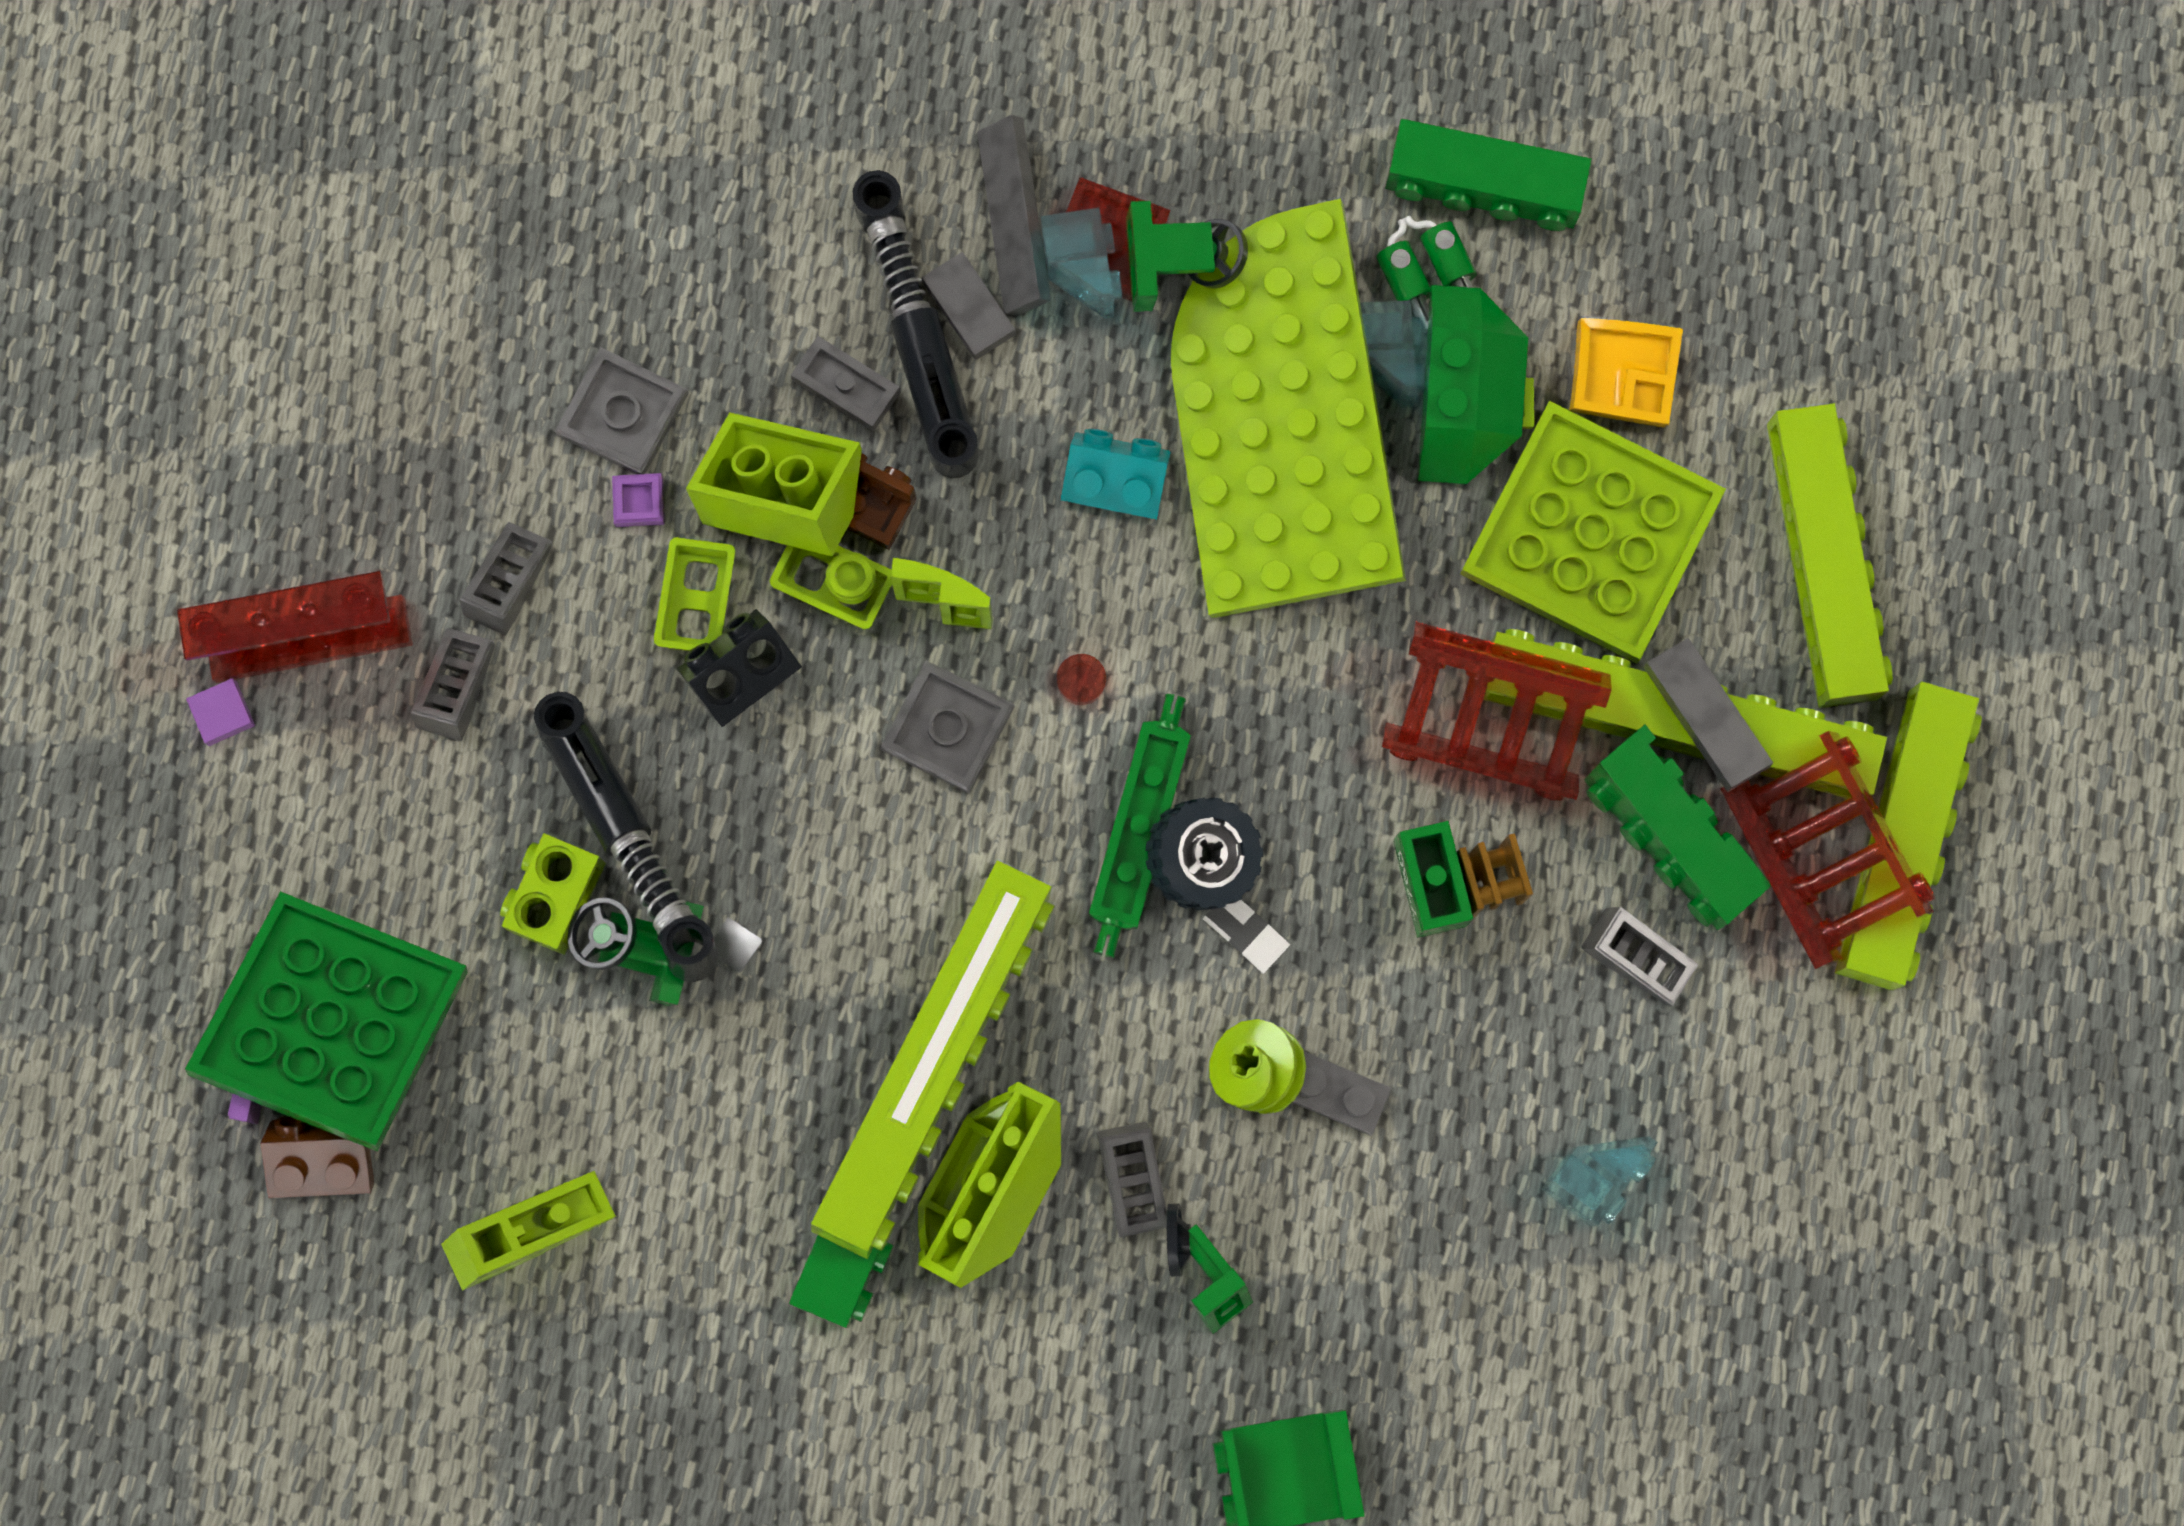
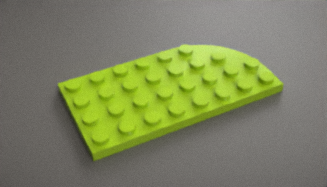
[1171,198,1406,618]

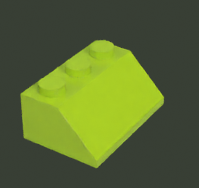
[686,412,862,556]

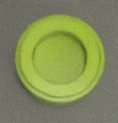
[826,552,877,604]

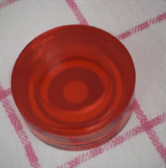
[1057,654,1106,705]

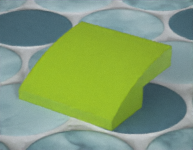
[891,558,993,629]

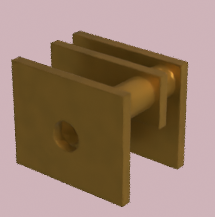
[1457,833,1533,918]

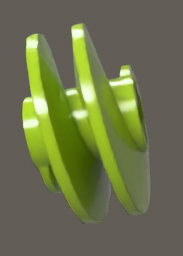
[1209,1019,1306,1114]

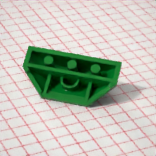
[1418,285,1528,484]

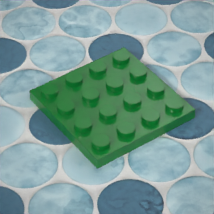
[185,891,468,1152]

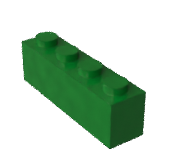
[1385,118,1592,231]

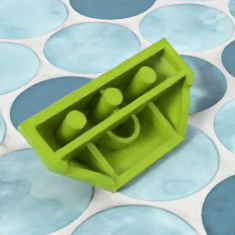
[918,1082,1061,1288]

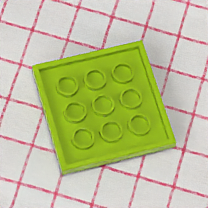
[1460,401,1726,664]

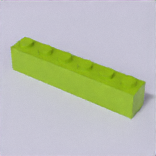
[1767,403,1893,708]
[1835,681,1982,991]

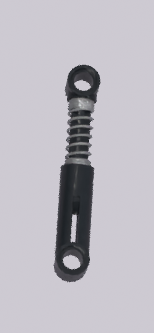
[852,170,979,478]
[534,692,718,982]

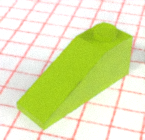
[441,1171,616,1291]

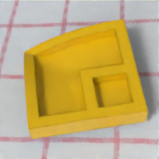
[1569,318,1683,428]

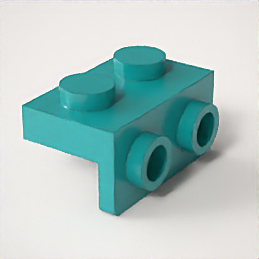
[1060,429,1171,520]

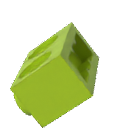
[500,833,606,955]

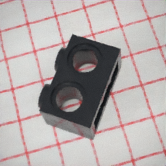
[677,609,802,727]

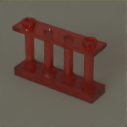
[177,571,413,683]
[1381,622,1612,801]
[1720,731,1935,969]

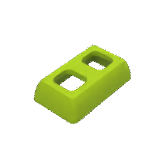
[654,537,735,651]
[769,545,892,630]

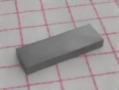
[1643,638,1773,792]

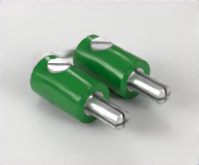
[1376,216,1477,333]

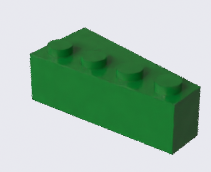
[1584,724,1772,931]

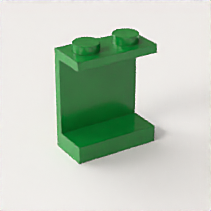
[1212,1409,1365,1526]

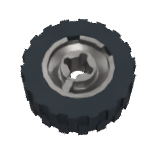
[1145,797,1263,910]

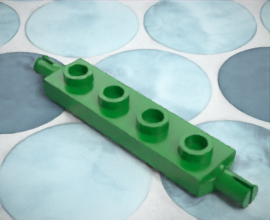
[1089,693,1191,958]

